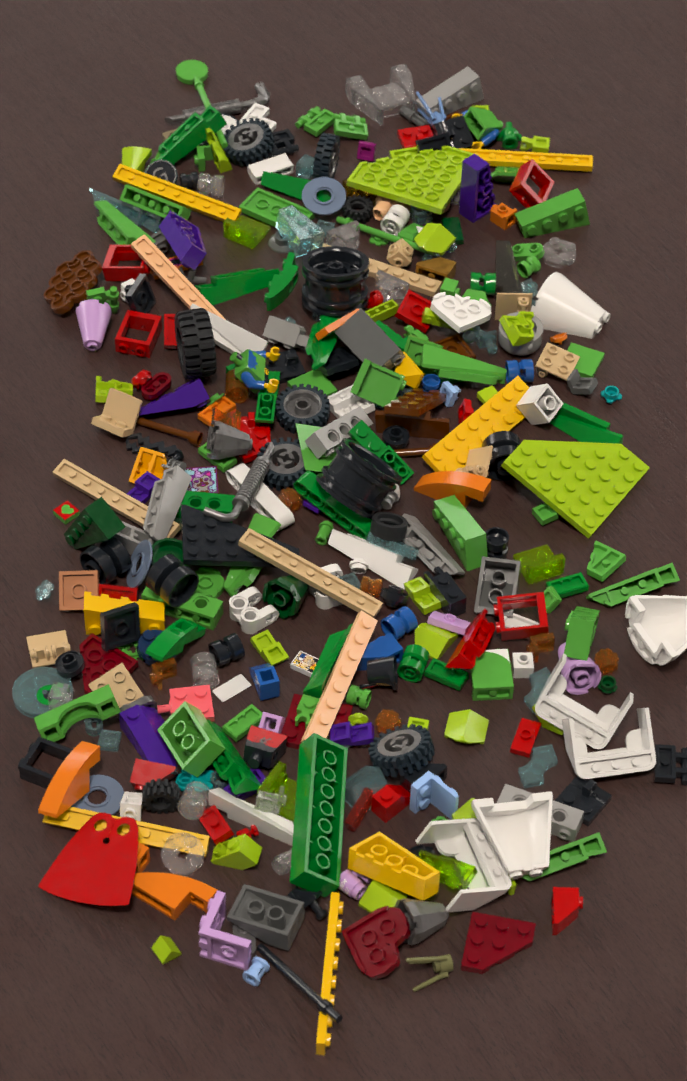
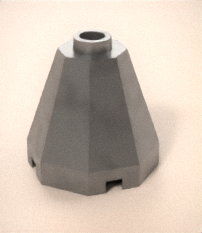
[206,420,253,460]
[395,898,449,945]

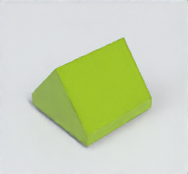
[151,935,181,965]

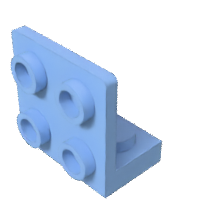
[409,771,459,820]

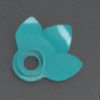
[176,769,214,792]

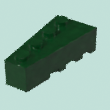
[64,496,126,550]

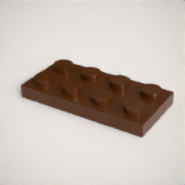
[384,388,446,417]

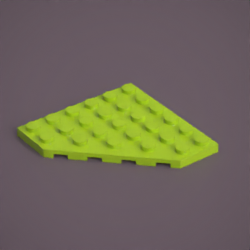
[347,146,479,215]
[501,440,650,539]

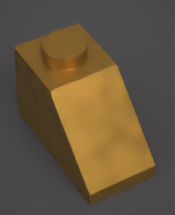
[416,257,456,284]

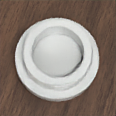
[349,558,369,574]

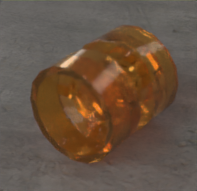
[225,369,249,403]

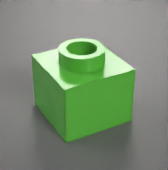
[440,278,461,296]

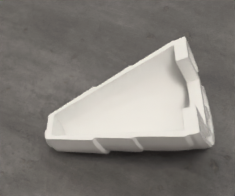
[625,595,687,666]

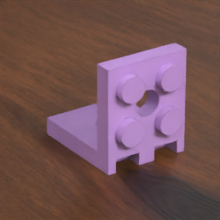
[198,890,252,970]

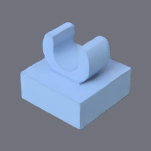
[439,381,461,407]

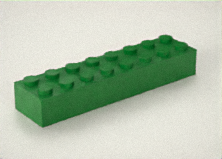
[290,733,348,898]

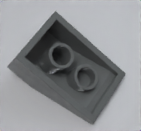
[474,556,522,618]
[227,884,305,951]

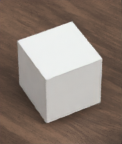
[516,384,564,425]

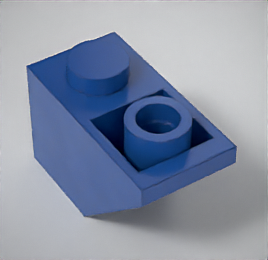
[249,663,280,701]

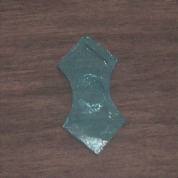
[524,667,551,714]
[518,744,558,788]

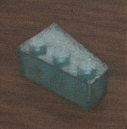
[275,205,326,258]

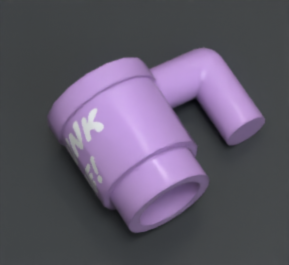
[338,870,372,900]

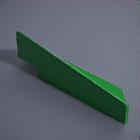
[157,105,227,165]
[261,171,331,202]
[303,623,353,699]

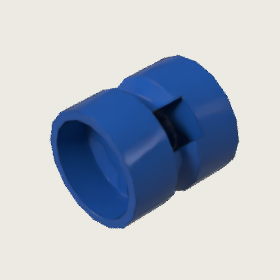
[505,359,534,384]
[381,606,418,640]

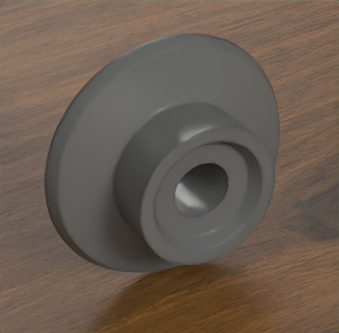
[268,229,299,253]

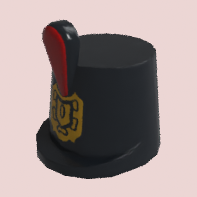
[360,655,398,690]

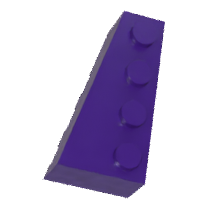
[459,154,497,223]
[159,210,207,270]

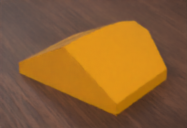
[128,447,167,484]

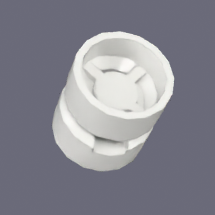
[380,204,410,236]

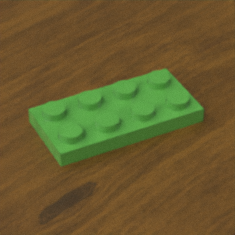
[239,187,315,236]

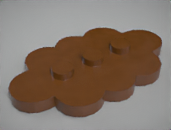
[44,250,102,314]

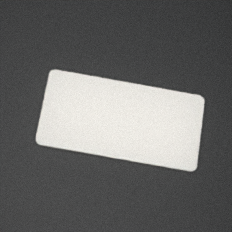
[212,674,251,702]

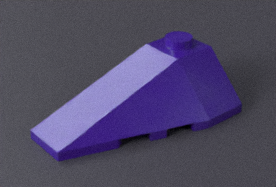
[139,378,210,415]
[119,705,179,777]

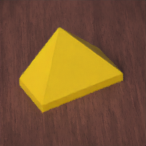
[394,352,424,388]

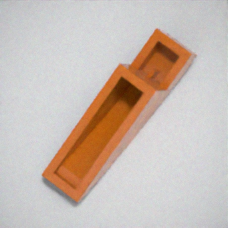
[414,471,492,508]
[38,741,100,818]
[131,872,217,921]

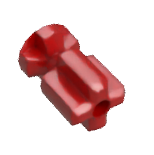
[236,824,259,839]

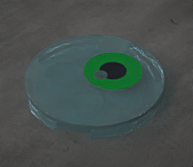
[12,667,73,718]

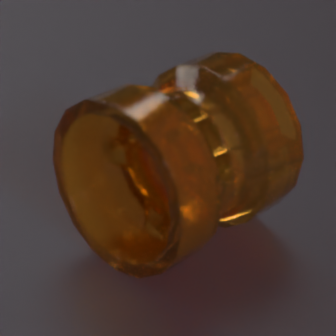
[360,576,383,598]

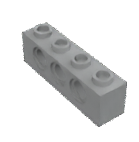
[305,406,373,459]
[497,784,584,842]

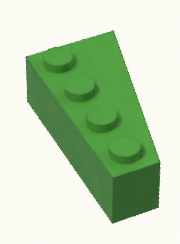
[514,188,590,238]
[432,495,487,571]
[564,606,600,661]

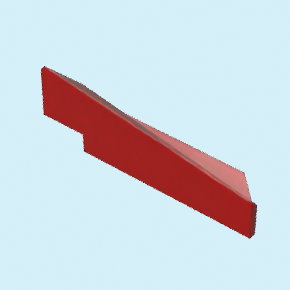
[445,608,496,669]

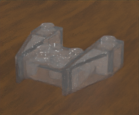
[345,64,416,125]

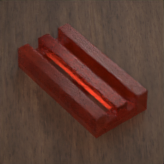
[344,787,374,833]

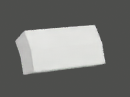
[247,153,293,185]

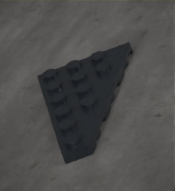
[181,504,300,567]

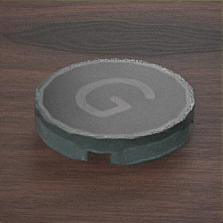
[145,159,178,184]

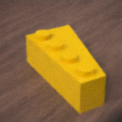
[84,591,165,635]
[348,832,440,901]

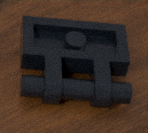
[267,129,299,159]
[654,744,687,785]

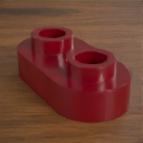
[141,372,172,400]

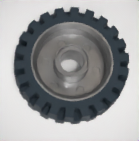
[313,133,340,179]
[276,384,330,434]

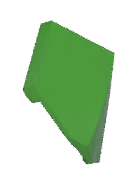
[491,166,519,183]

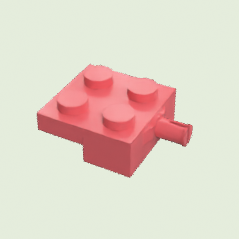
[157,685,214,722]

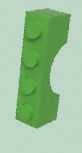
[34,684,121,742]

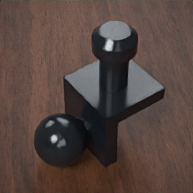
[285,886,327,920]

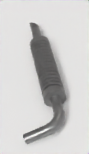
[203,441,275,522]

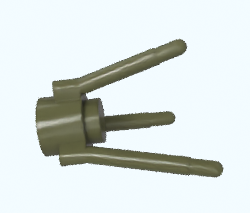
[406,954,453,992]

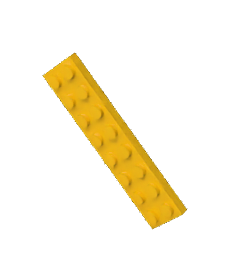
[422,376,529,472]

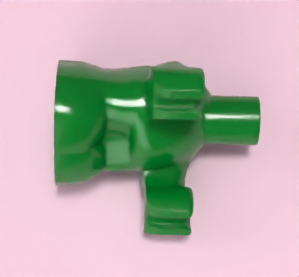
[496,122,522,149]

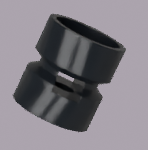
[485,527,509,559]
[208,633,245,667]

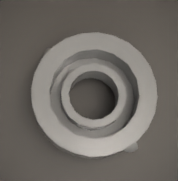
[498,312,544,356]

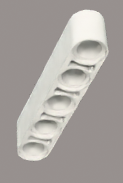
[226,463,295,532]

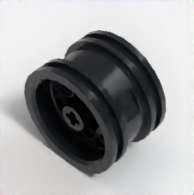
[301,246,370,317]
[316,438,402,519]

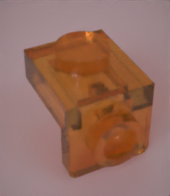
[526,632,555,663]
[149,657,177,691]

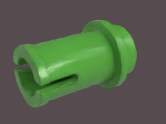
[315,521,334,545]

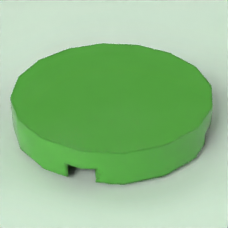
[176,60,208,85]
[195,567,225,598]

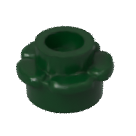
[598,675,618,694]

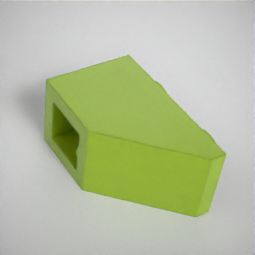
[211,834,262,870]

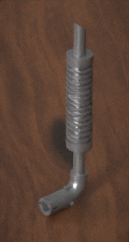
[164,82,271,123]

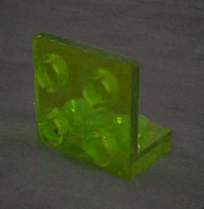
[224,215,270,249]
[513,545,565,584]
[257,761,297,822]
[418,850,478,890]

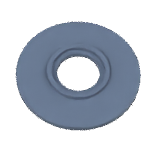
[302,177,346,215]
[127,540,152,588]
[72,775,124,815]

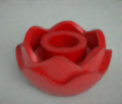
[366,290,383,309]
[132,369,152,389]

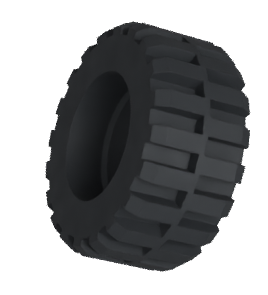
[174,308,217,379]

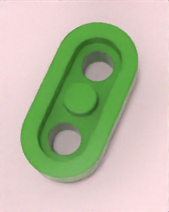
[510,243,545,261]

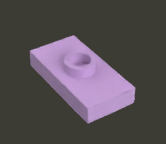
[427,611,471,635]

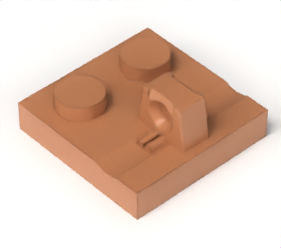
[59,570,99,611]

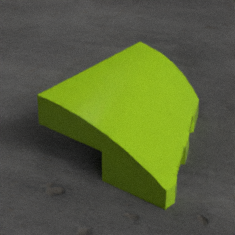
[206,128,233,173]
[122,146,152,172]
[499,311,534,346]
[95,376,133,403]

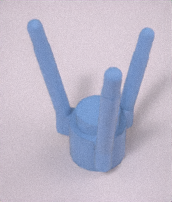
[416,91,447,127]

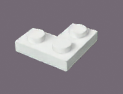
[240,103,277,132]

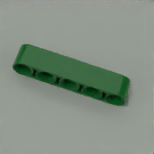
[294,471,372,540]

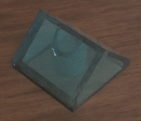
[345,766,388,816]

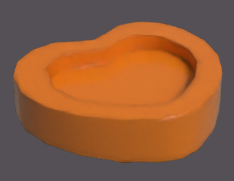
[550,333,568,345]

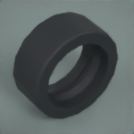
[370,512,408,541]

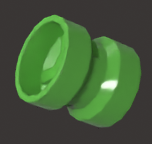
[517,255,541,278]
[346,685,372,710]

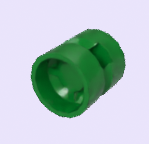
[470,272,496,296]
[397,644,430,682]

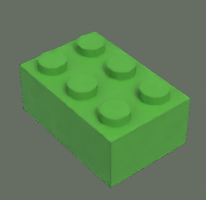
[157,701,226,777]

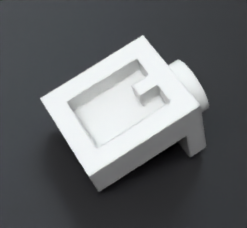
[120,791,143,821]

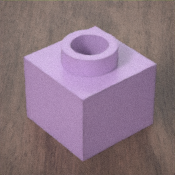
[259,712,286,734]

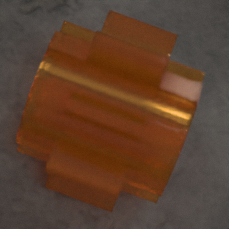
[278,487,303,512]
[595,648,619,675]
[375,709,402,734]

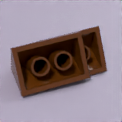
[375,410,451,440]

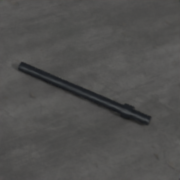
[257,943,343,1023]

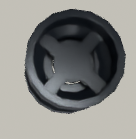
[179,172,199,189]

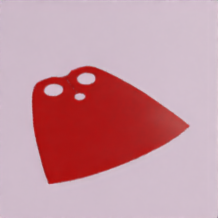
[38,812,138,906]

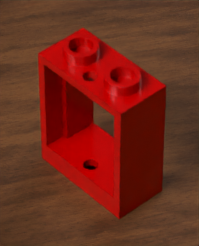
[509,159,554,209]
[102,245,151,281]
[115,310,162,358]
[494,592,549,641]

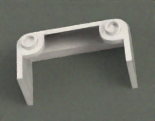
[535,653,634,749]
[562,708,656,779]
[416,818,512,912]

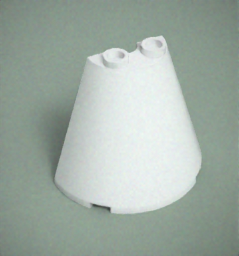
[530,272,611,339]
[471,791,553,879]

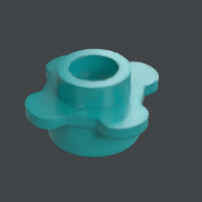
[600,386,622,403]

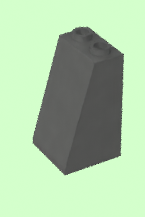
[335,308,406,370]

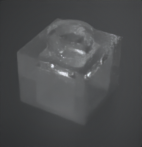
[48,682,73,710]

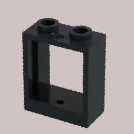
[18,736,73,789]

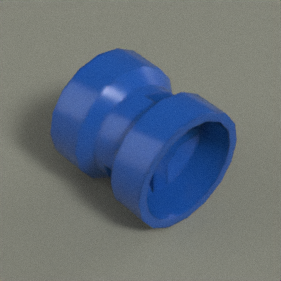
[422,374,440,392]

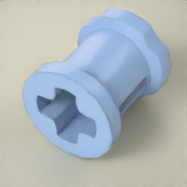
[242,957,270,986]

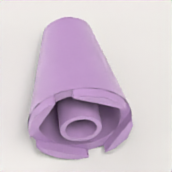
[76,299,112,351]
[558,642,602,695]

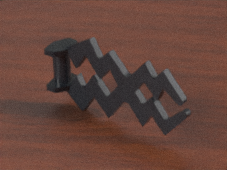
[126,432,184,462]

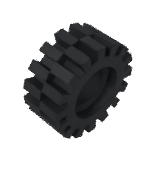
[342,194,373,224]
[142,778,180,814]

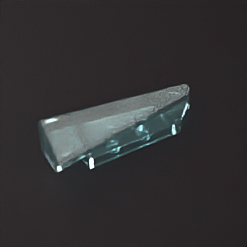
[89,188,164,233]

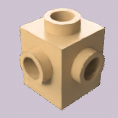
[387,238,414,268]

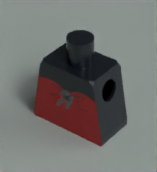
[243,725,288,769]

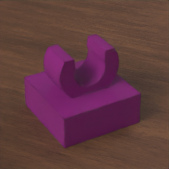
[357,141,376,162]

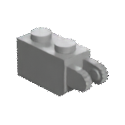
[262,315,309,349]

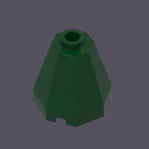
[262,575,309,619]

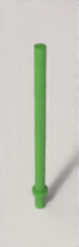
[193,76,228,148]
[336,216,436,256]

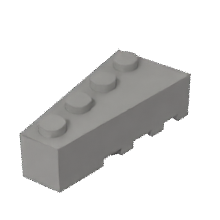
[415,66,484,118]

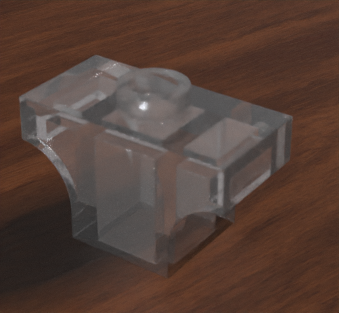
[326,220,360,249]
[375,270,409,302]

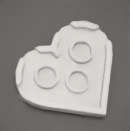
[430,292,491,333]

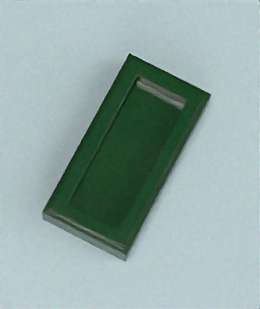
[442,217,464,245]

